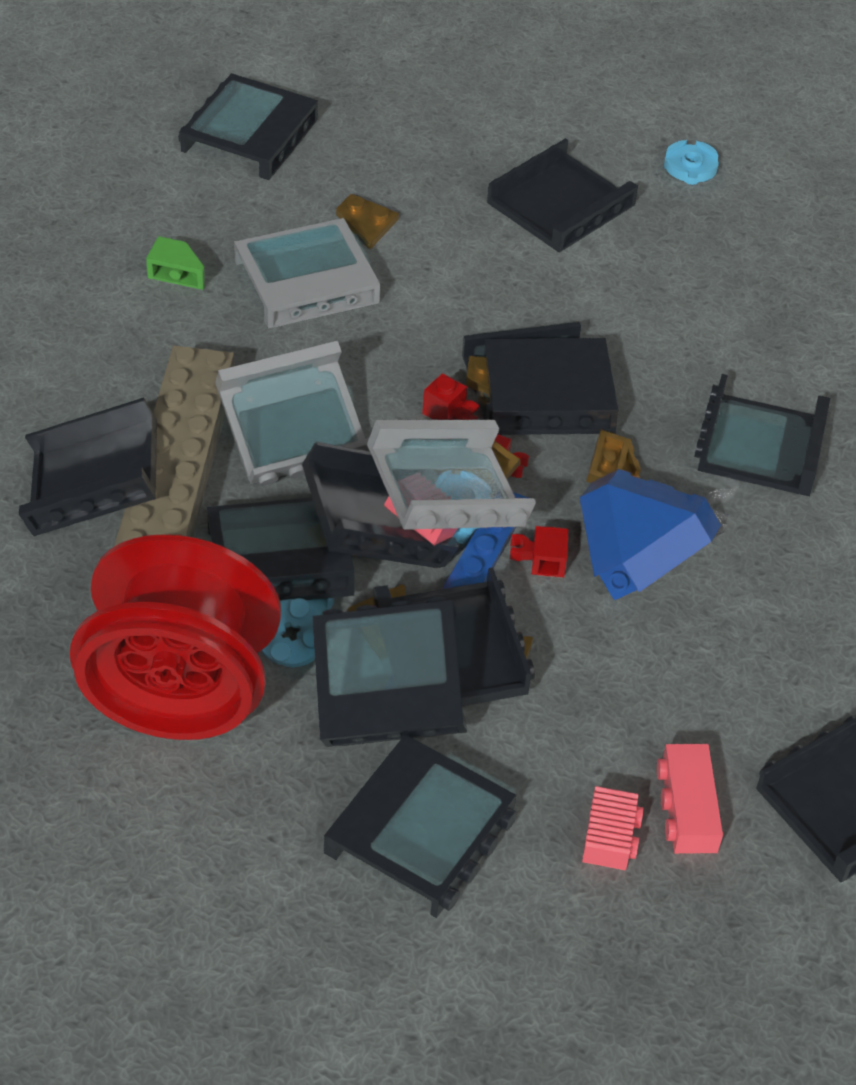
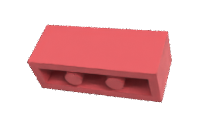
[657,744,723,854]

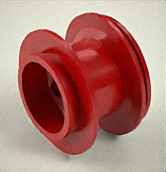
[69,535,281,740]

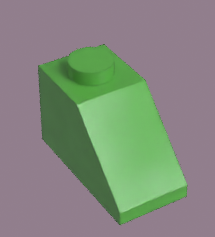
[146,236,205,290]

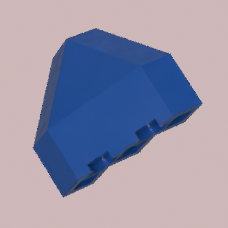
[580,469,721,600]

